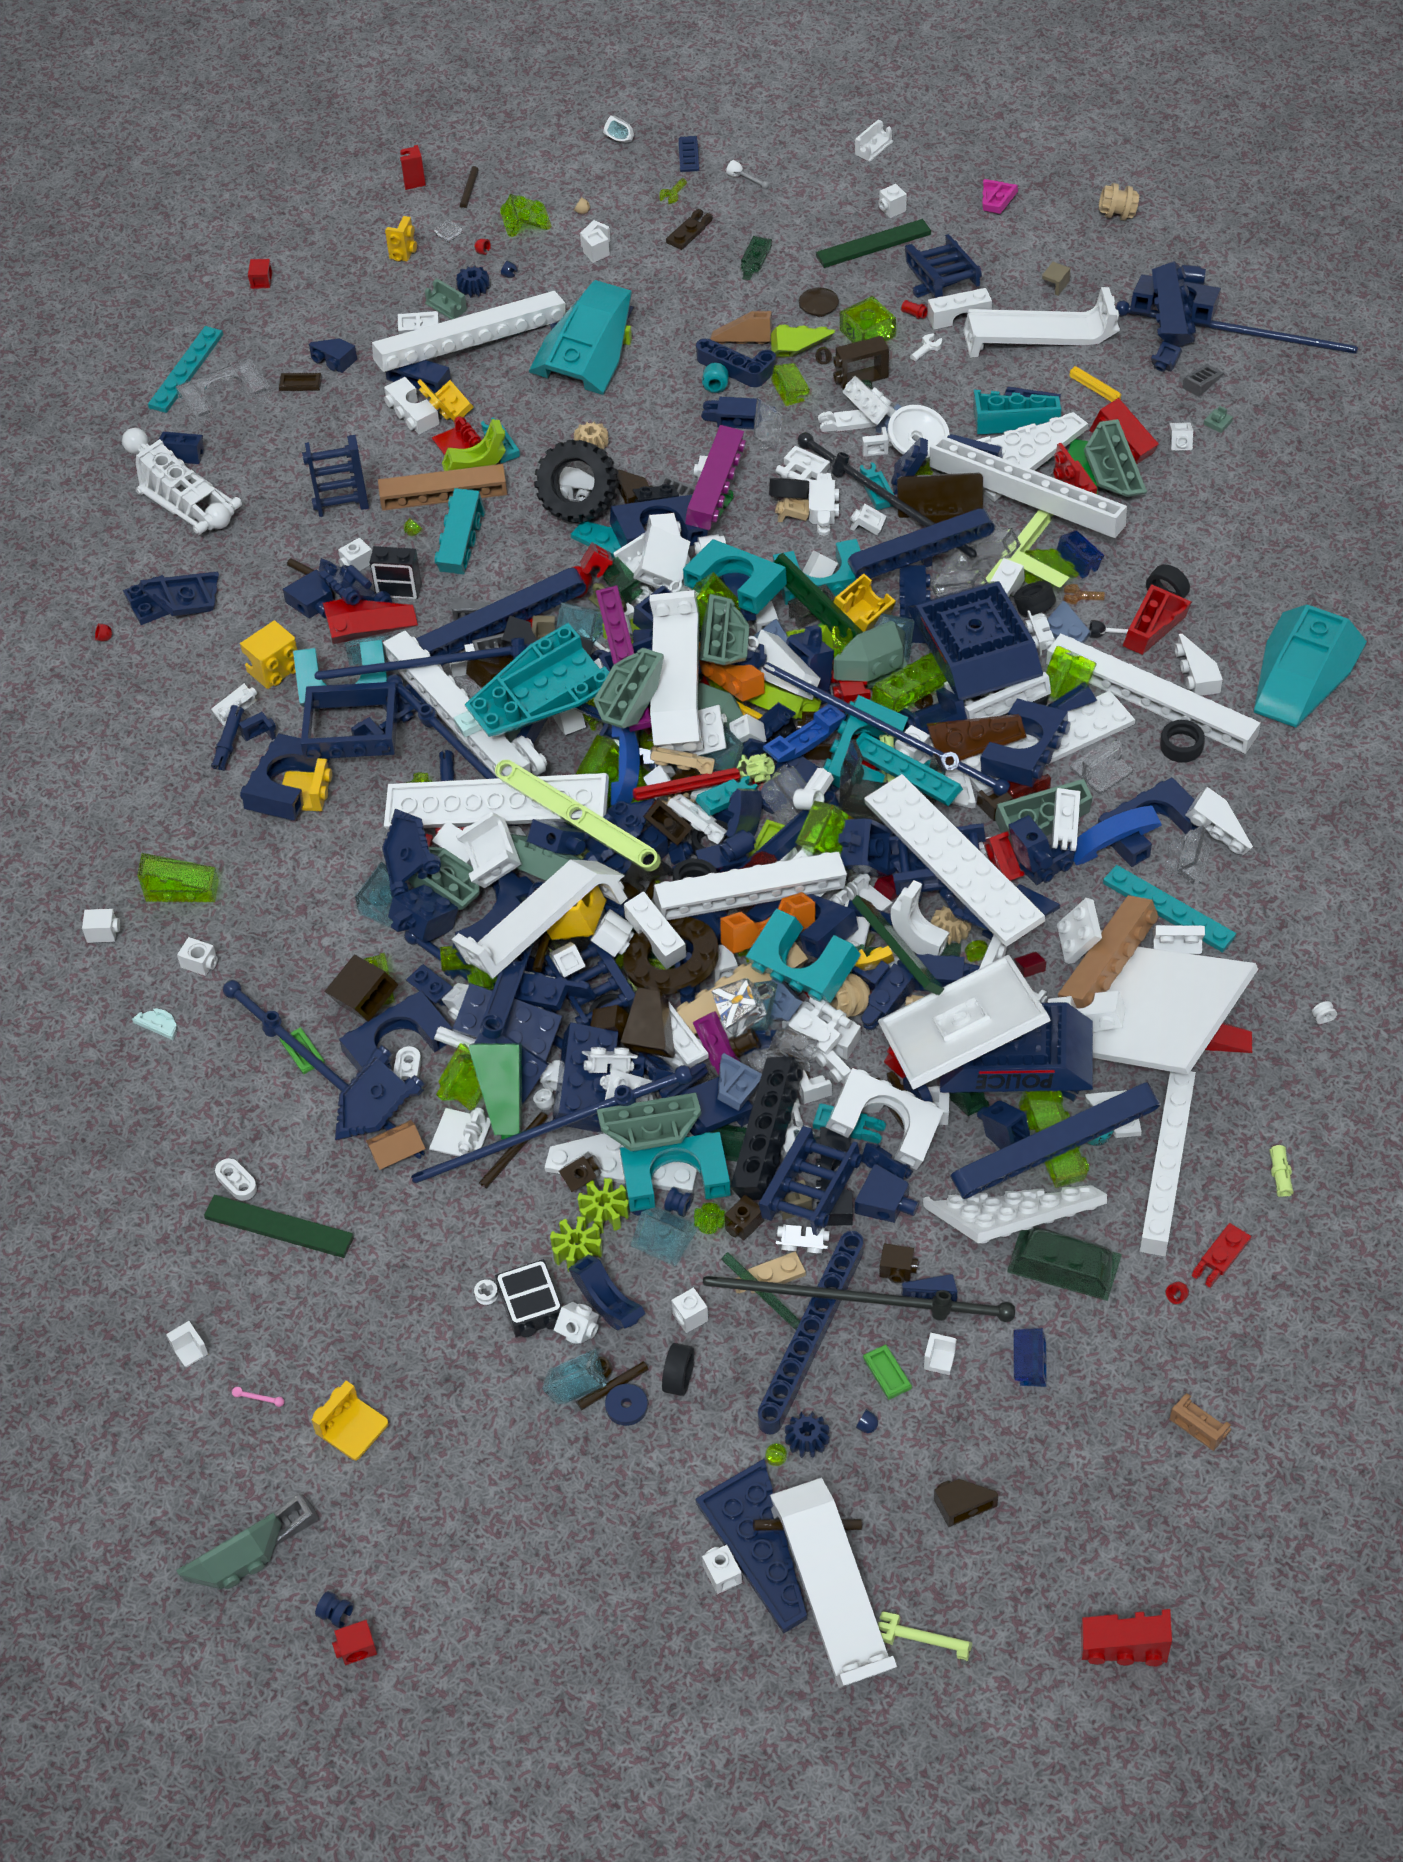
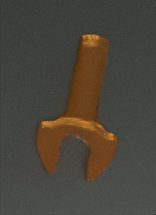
[1064,584,1105,604]

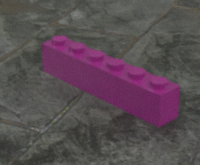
[685,425,746,530]

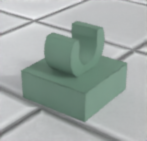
[1204,406,1233,433]

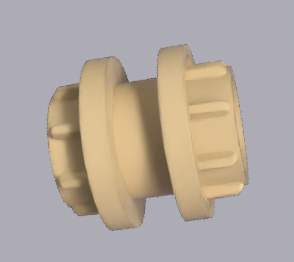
[1099,183,1139,221]
[830,973,870,1018]

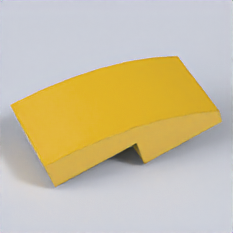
[851,946,894,972]

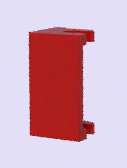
[400,145,426,190]
[580,542,613,578]
[983,831,1025,881]

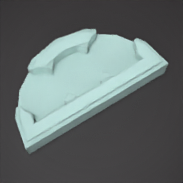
[132,1008,177,1040]

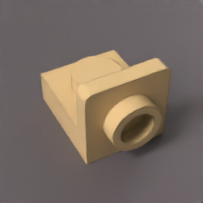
[775,497,809,522]

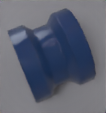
[664,1186,693,1217]

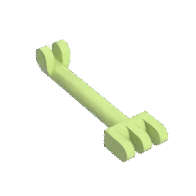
[878,1612,972,1661]

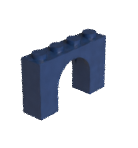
[1130,274,1221,325]
[609,495,708,548]
[980,698,1071,787]
[240,733,330,821]
[1098,777,1202,867]
[746,894,859,959]
[339,991,453,1072]

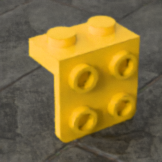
[417,379,474,421]
[282,758,332,811]
[311,1381,389,1460]

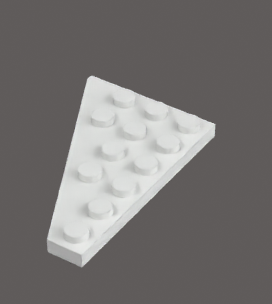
[977,412,1088,502]
[545,1131,698,1194]
[923,1185,1107,1243]

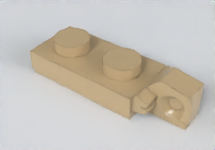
[650,746,714,774]
[735,1251,806,1294]

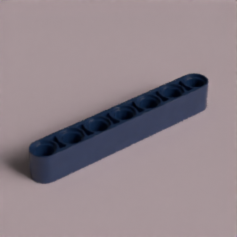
[848,508,995,579]

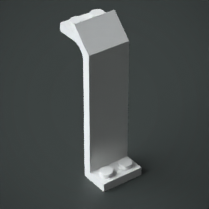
[963,287,1120,358]
[650,590,703,752]
[452,860,627,979]
[770,1478,897,1688]

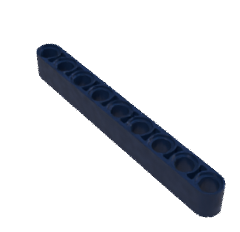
[416,568,586,656]
[950,1082,1161,1199]
[758,1231,864,1434]

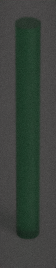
[721,1252,800,1330]

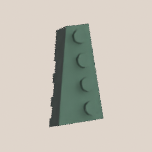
[995,779,1093,851]
[510,834,582,881]

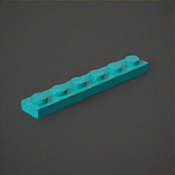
[148,326,223,413]
[850,732,963,806]
[1103,864,1237,953]

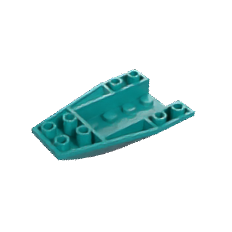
[529,280,632,395]
[1254,604,1367,728]
[465,623,609,737]

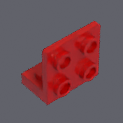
[1053,443,1097,494]

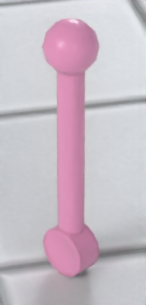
[232,1387,284,1407]

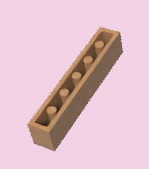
[378,464,507,511]
[1058,895,1159,1009]

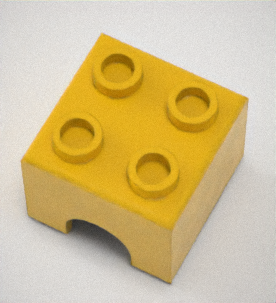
[833,573,896,632]
[240,620,297,689]
[546,885,606,940]

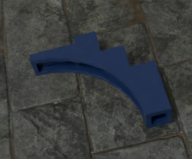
[452,871,533,965]

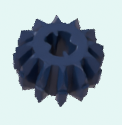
[456,265,490,298]
[785,1411,830,1458]

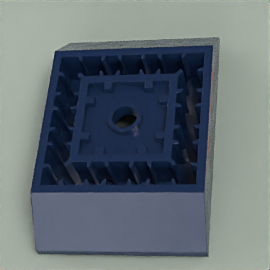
[908,581,1043,701]
[940,1002,1093,1093]

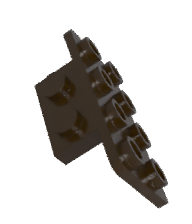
[897,472,983,524]

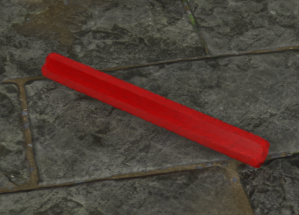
[633,768,740,801]

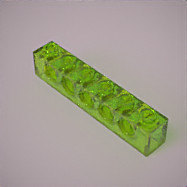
[871,652,947,712]

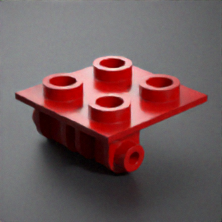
[431,416,482,456]

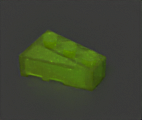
[137,853,219,902]

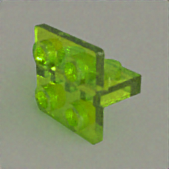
[1046,646,1097,698]
[436,1043,482,1110]

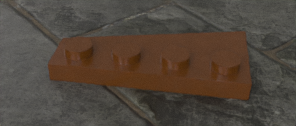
[926,714,1027,767]

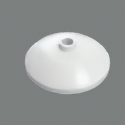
[887,405,950,460]

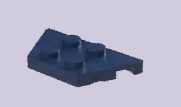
[139,571,219,616]

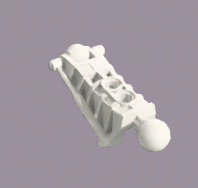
[122,428,242,535]

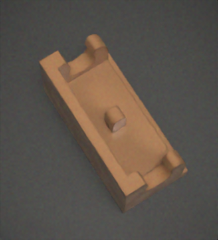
[366,1120,425,1170]
[1170,1393,1231,1451]

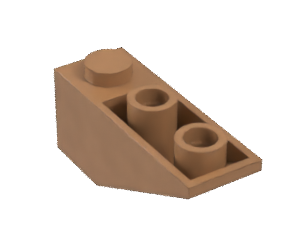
[710,311,772,344]

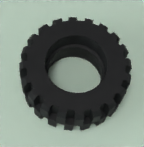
[534,439,619,523]

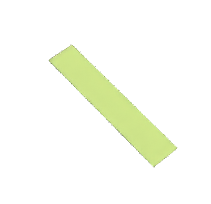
[1001,547,1070,588]

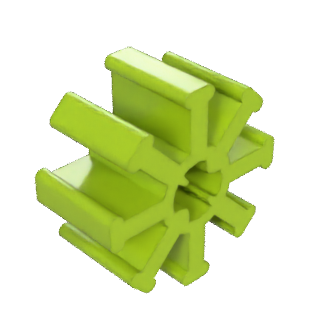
[578,1178,630,1234]
[550,1216,603,1272]

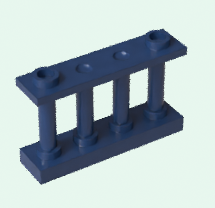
[905,234,982,298]
[302,434,369,517]
[889,823,986,896]
[545,932,635,1026]
[759,1126,862,1236]

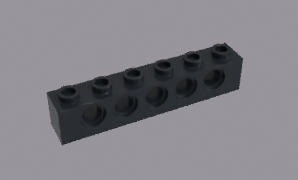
[730,1056,803,1200]

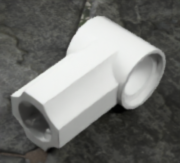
[793,768,834,811]

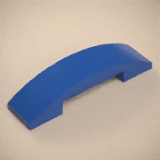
[763,704,846,762]
[611,725,640,806]
[1068,806,1162,865]

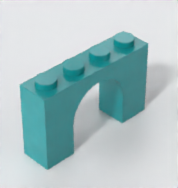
[683,539,787,614]
[773,539,861,605]
[293,640,388,709]
[823,695,908,799]
[746,908,861,1003]
[620,1132,731,1212]

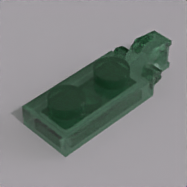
[741,236,772,281]

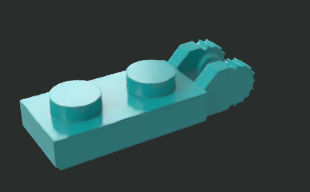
[813,1103,886,1144]

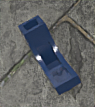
[568,1254,646,1331]

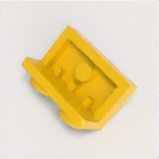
[385,216,417,261]

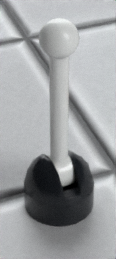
[1089,620,1128,638]

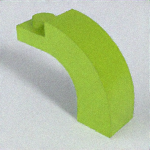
[442,419,506,471]
[747,680,821,719]

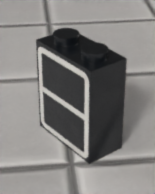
[369,546,422,599]
[495,1259,562,1338]

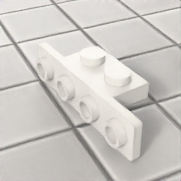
[843,376,896,425]

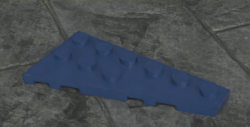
[695,1459,807,1634]

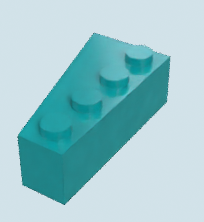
[973,389,1061,434]
[434,488,485,574]

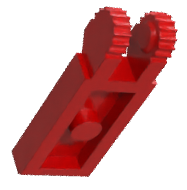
[1192,1223,1251,1288]

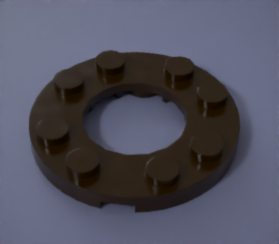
[623,917,720,994]

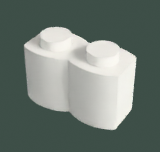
[591,909,634,957]

